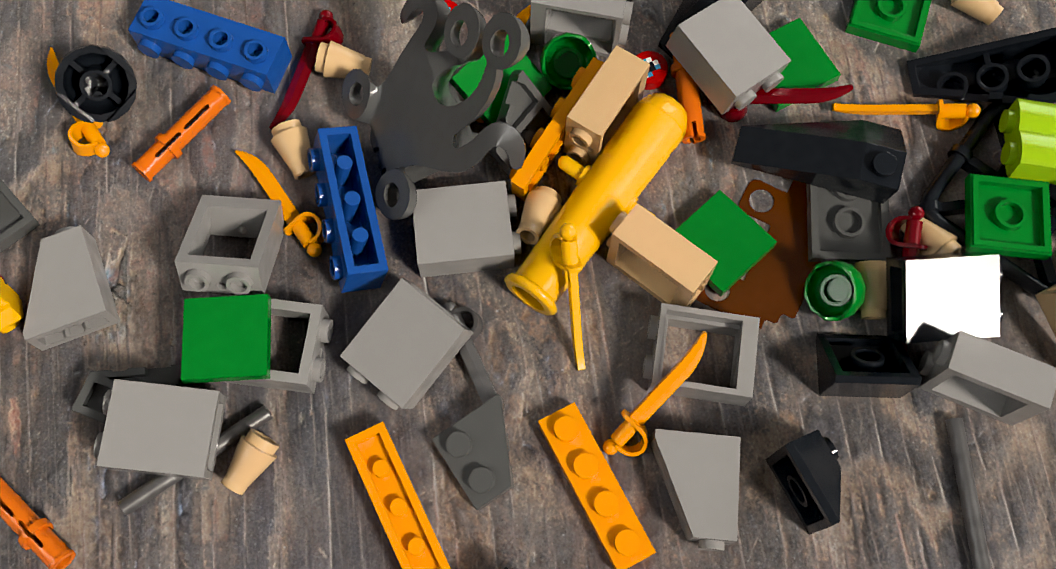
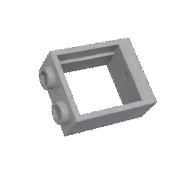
[530,0,634,57]
[174,195,285,295]
[223,294,333,394]
[642,303,760,406]
[918,330,1056,426]

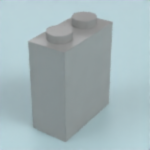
[666,0,791,115]
[413,180,521,278]
[340,278,474,410]
[94,379,226,481]

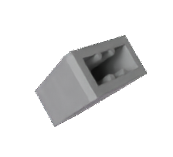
[23,225,120,351]
[650,429,741,552]

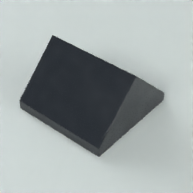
[816,334,922,398]

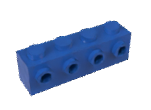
[128,0,292,94]
[307,126,389,293]

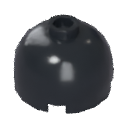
[55,44,137,123]

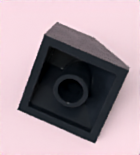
[765,430,841,535]

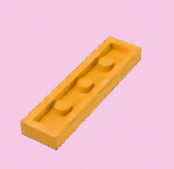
[509,57,604,202]
[538,402,656,569]
[345,421,451,569]

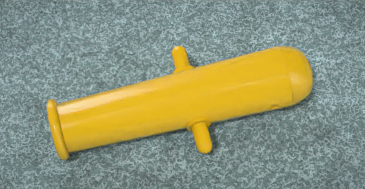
[504,93,687,316]

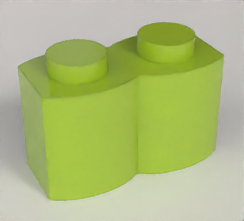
[999,98,1056,185]

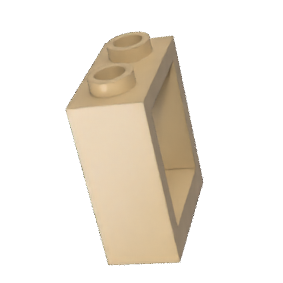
[563,45,650,166]
[606,203,718,307]

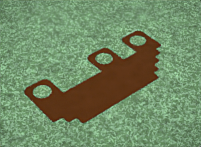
[696,180,821,330]

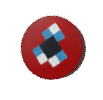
[636,51,668,90]

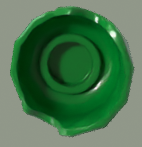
[540,32,597,91]
[804,260,866,321]

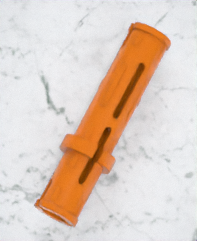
[669,32,706,144]
[132,85,231,182]
[0,476,76,569]

